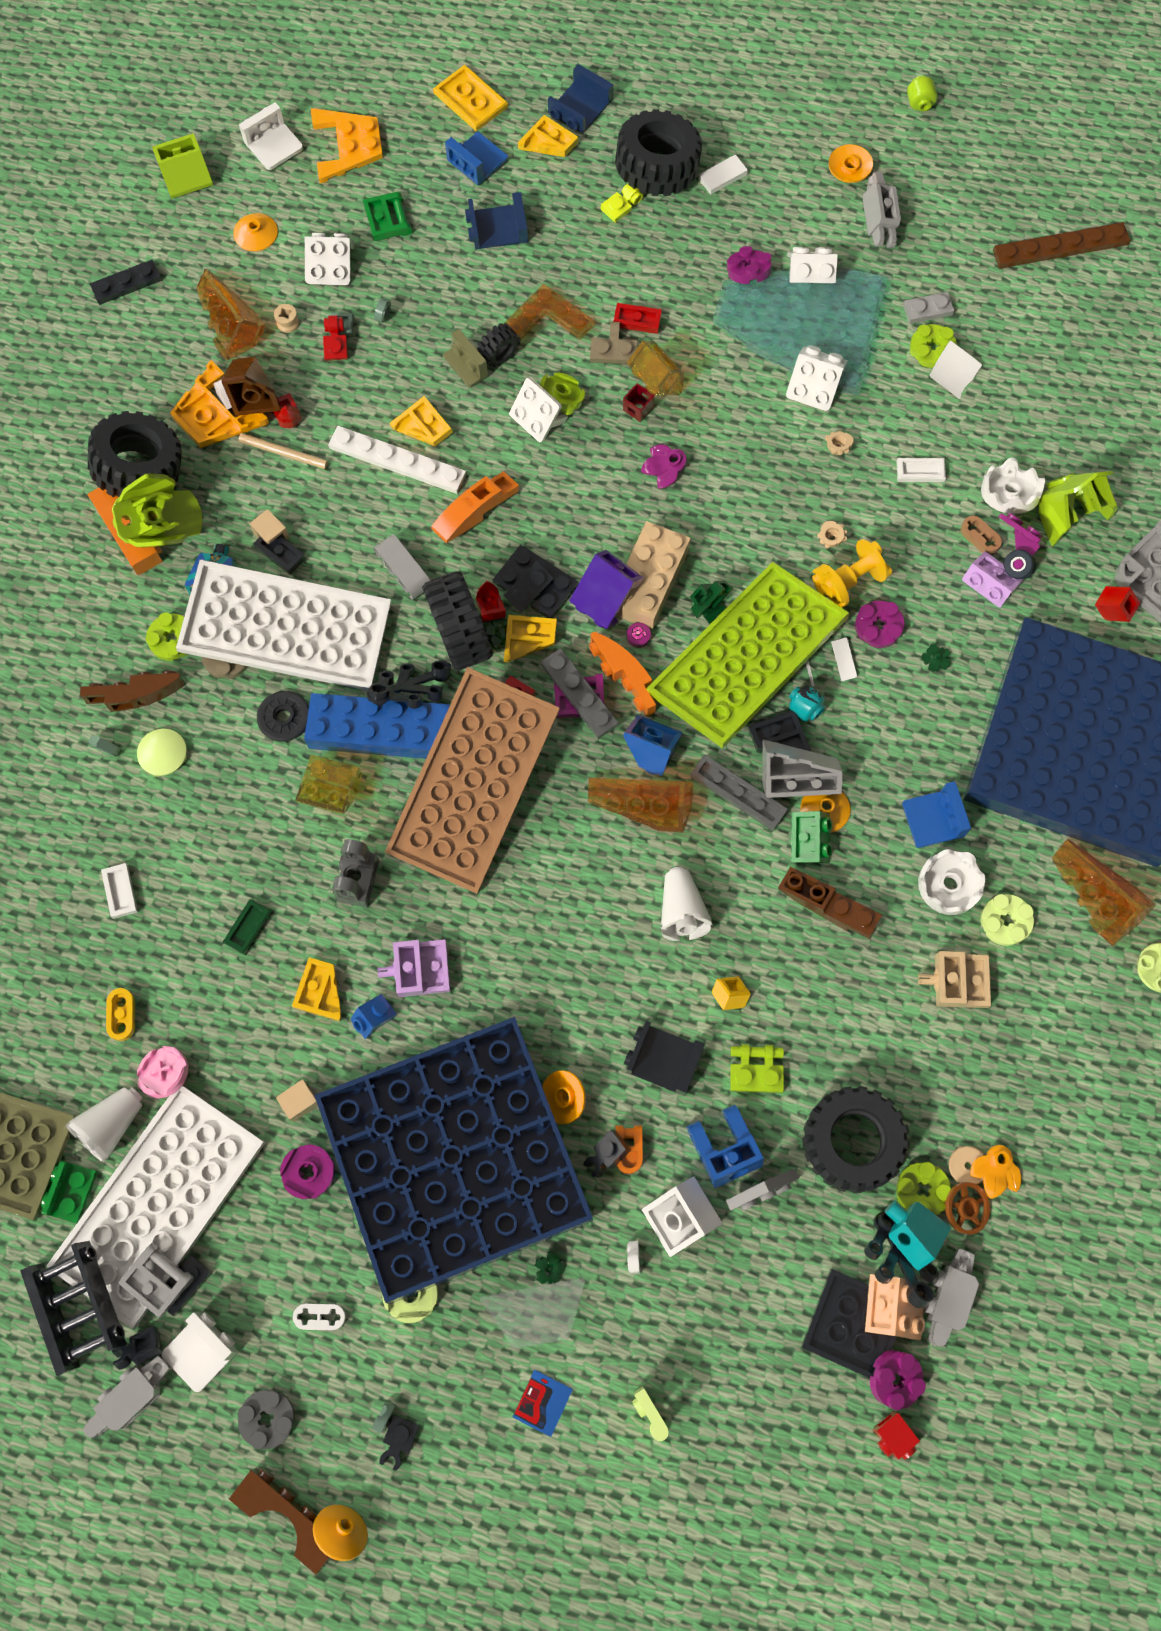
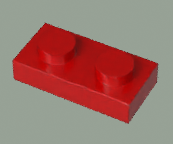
[613,303,662,334]

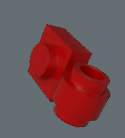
[323,315,348,361]

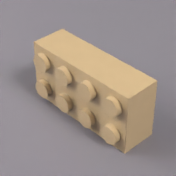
[616,521,691,630]

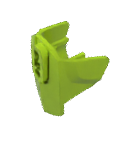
[1039,471,1118,546]
[111,473,203,548]

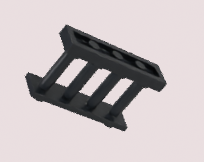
[20,1241,127,1376]

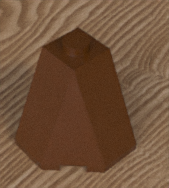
[221,357,281,416]

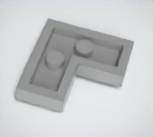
[726,1169,799,1211]

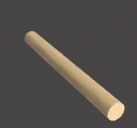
[239,433,328,469]

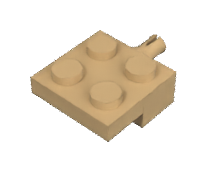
[918,951,991,1008]

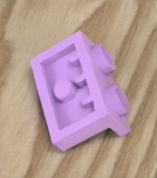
[962,551,1024,607]

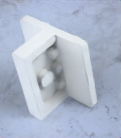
[509,377,568,442]

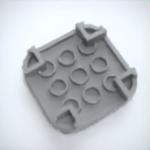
[1114,521,1161,623]

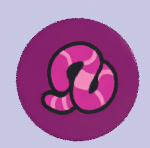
[626,622,651,648]

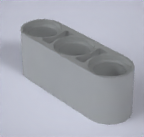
[373,534,430,600]

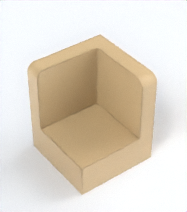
[249,509,290,544]
[276,1079,318,1122]

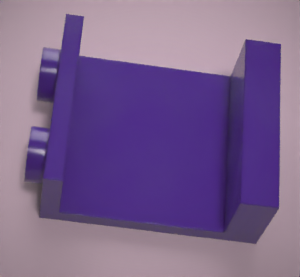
[569,550,644,629]

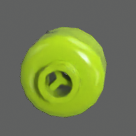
[907,76,938,112]

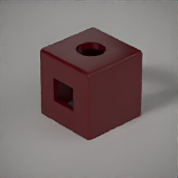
[623,383,655,422]

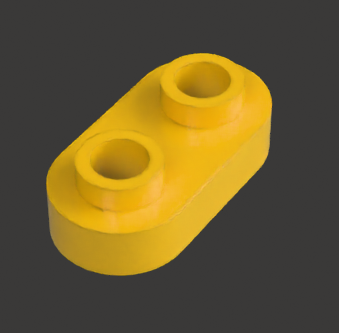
[106,988,135,1041]

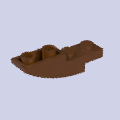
[80,671,185,712]
[778,866,883,939]

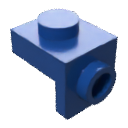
[351,994,397,1039]

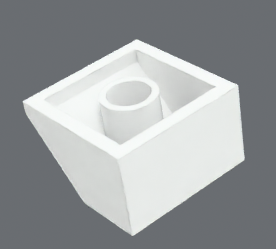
[642,1177,723,1257]

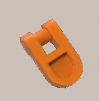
[615,1125,643,1174]

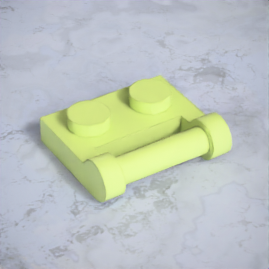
[632,1386,668,1441]

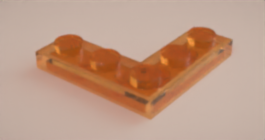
[503,283,595,340]

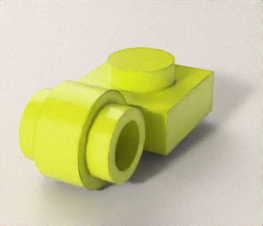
[600,184,643,223]

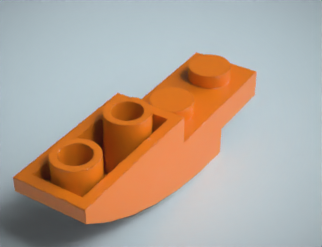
[431,471,519,543]
[589,632,656,717]

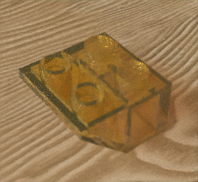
[626,341,684,395]
[295,755,362,815]

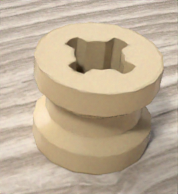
[274,304,299,333]

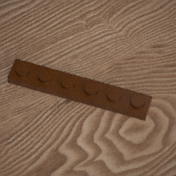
[993,222,1130,269]

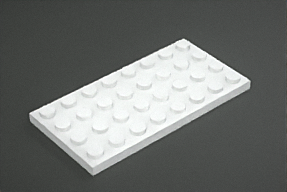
[176,560,391,691]
[46,1086,265,1329]

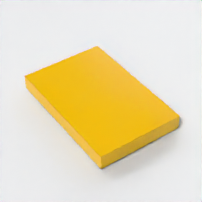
[433,65,508,132]

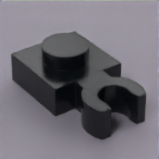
[583,1130,631,1178]
[112,1325,162,1370]
[379,1414,420,1471]

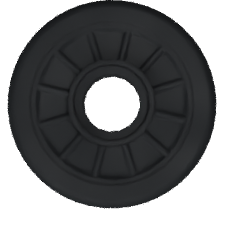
[257,691,309,742]

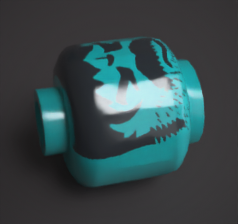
[789,685,826,721]

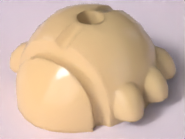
[825,431,853,455]
[817,521,847,549]

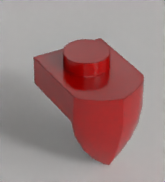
[273,393,301,428]
[476,581,506,622]

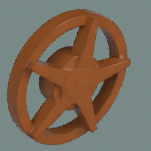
[944,1182,990,1234]

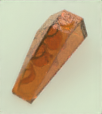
[196,269,266,360]
[588,778,693,832]
[1052,839,1156,946]

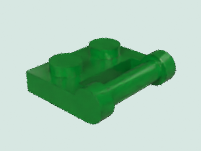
[363,192,413,241]

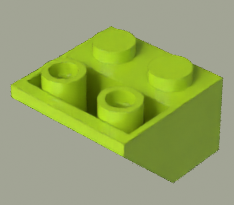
[152,133,213,199]

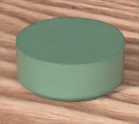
[374,298,391,323]

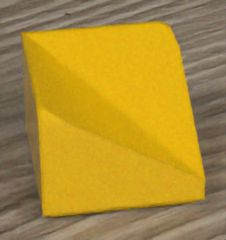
[712,976,751,1010]

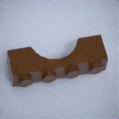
[229,1467,330,1575]

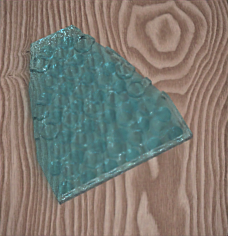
[713,268,888,396]

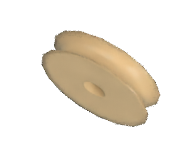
[949,1146,984,1185]

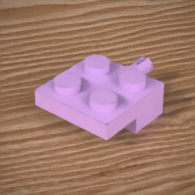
[377,940,450,997]

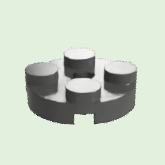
[238,1390,295,1449]

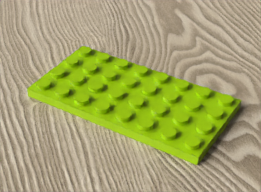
[647,562,849,749]

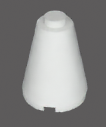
[661,867,712,941]
[66,1087,142,1162]

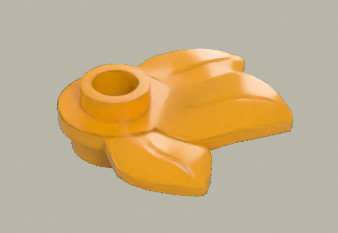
[970,1145,1021,1199]

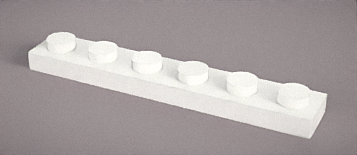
[328,426,466,494]

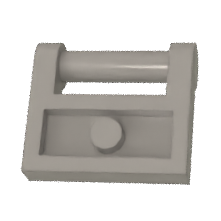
[118,1243,194,1318]

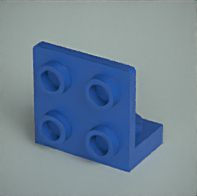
[445,132,508,185]
[902,781,971,848]

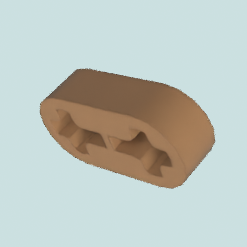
[961,516,1002,555]

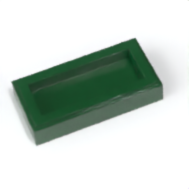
[223,899,273,956]

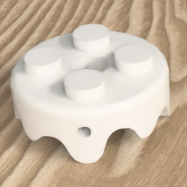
[981,458,1045,515]
[918,849,985,915]

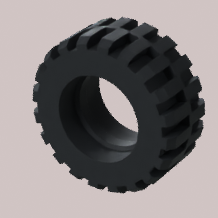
[615,109,702,196]
[87,411,182,497]
[422,571,493,671]
[802,1086,910,1193]

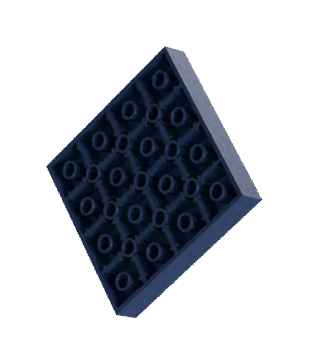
[963,617,1161,867]
[314,1017,593,1304]

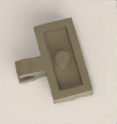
[590,322,637,364]

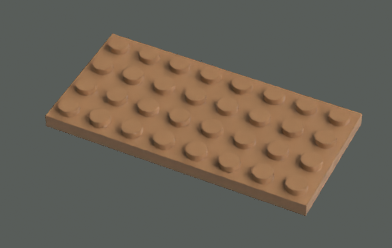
[385,667,560,894]

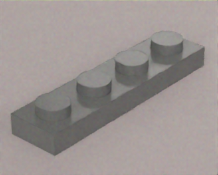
[541,648,618,740]
[690,754,788,831]

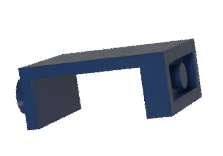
[548,64,614,133]
[465,192,528,250]

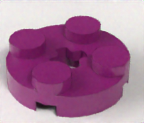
[727,246,771,284]
[855,601,904,648]
[280,1144,335,1200]
[870,1350,926,1410]

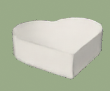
[214,380,232,409]
[627,1241,641,1274]

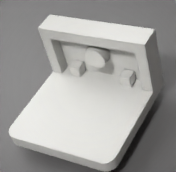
[239,103,303,170]
[305,233,354,285]
[787,247,838,283]
[786,345,848,411]
[162,1312,239,1392]

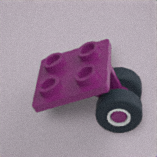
[998,513,1046,579]

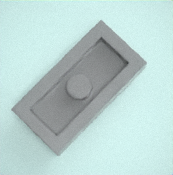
[903,292,954,324]

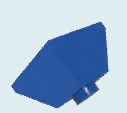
[623,714,683,776]

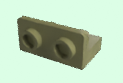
[443,329,488,388]

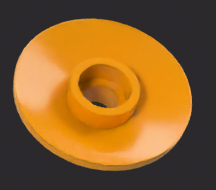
[828,144,873,183]
[233,213,278,251]
[800,792,850,833]
[542,1070,586,1124]
[313,1505,368,1561]

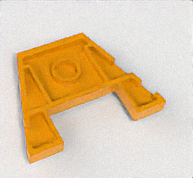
[311,108,383,183]
[170,360,269,448]

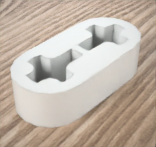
[293,1304,346,1330]

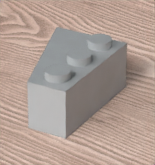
[762,740,842,798]

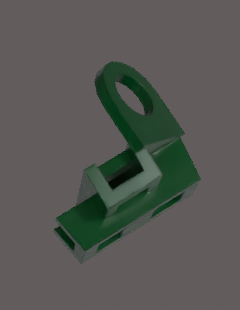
[690,580,733,625]

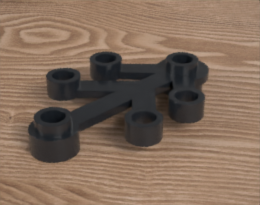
[367,660,451,709]
[864,1211,939,1308]

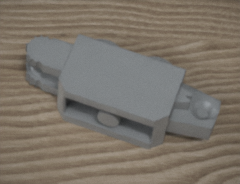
[862,172,901,248]
[925,1249,979,1347]
[83,1356,171,1438]

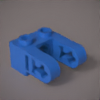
[686,1104,764,1189]

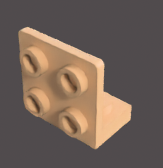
[865,1274,925,1340]

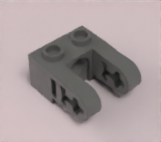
[332,839,379,908]

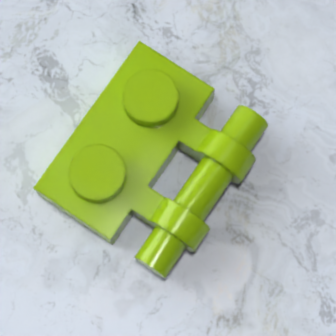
[730,1044,784,1093]

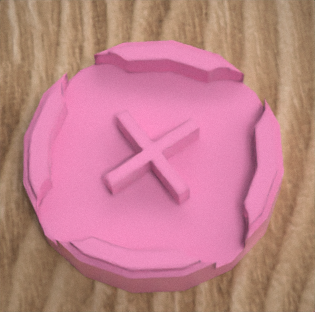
[137,1046,189,1099]

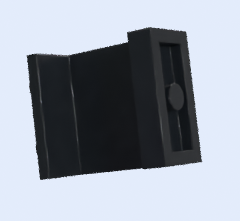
[624,1020,705,1096]

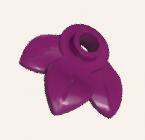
[641,444,687,489]

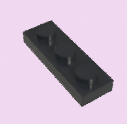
[89,259,162,305]

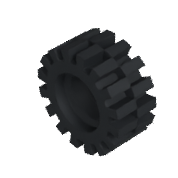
[477,323,521,368]

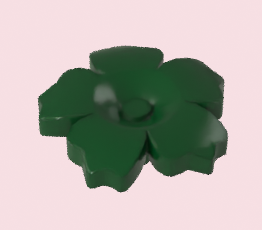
[484,619,507,648]
[921,644,951,673]
[534,1251,565,1285]

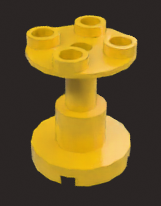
[812,539,892,608]

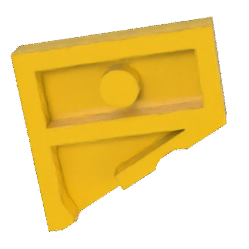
[518,115,578,157]
[389,396,453,446]
[504,615,557,662]
[292,957,342,1022]

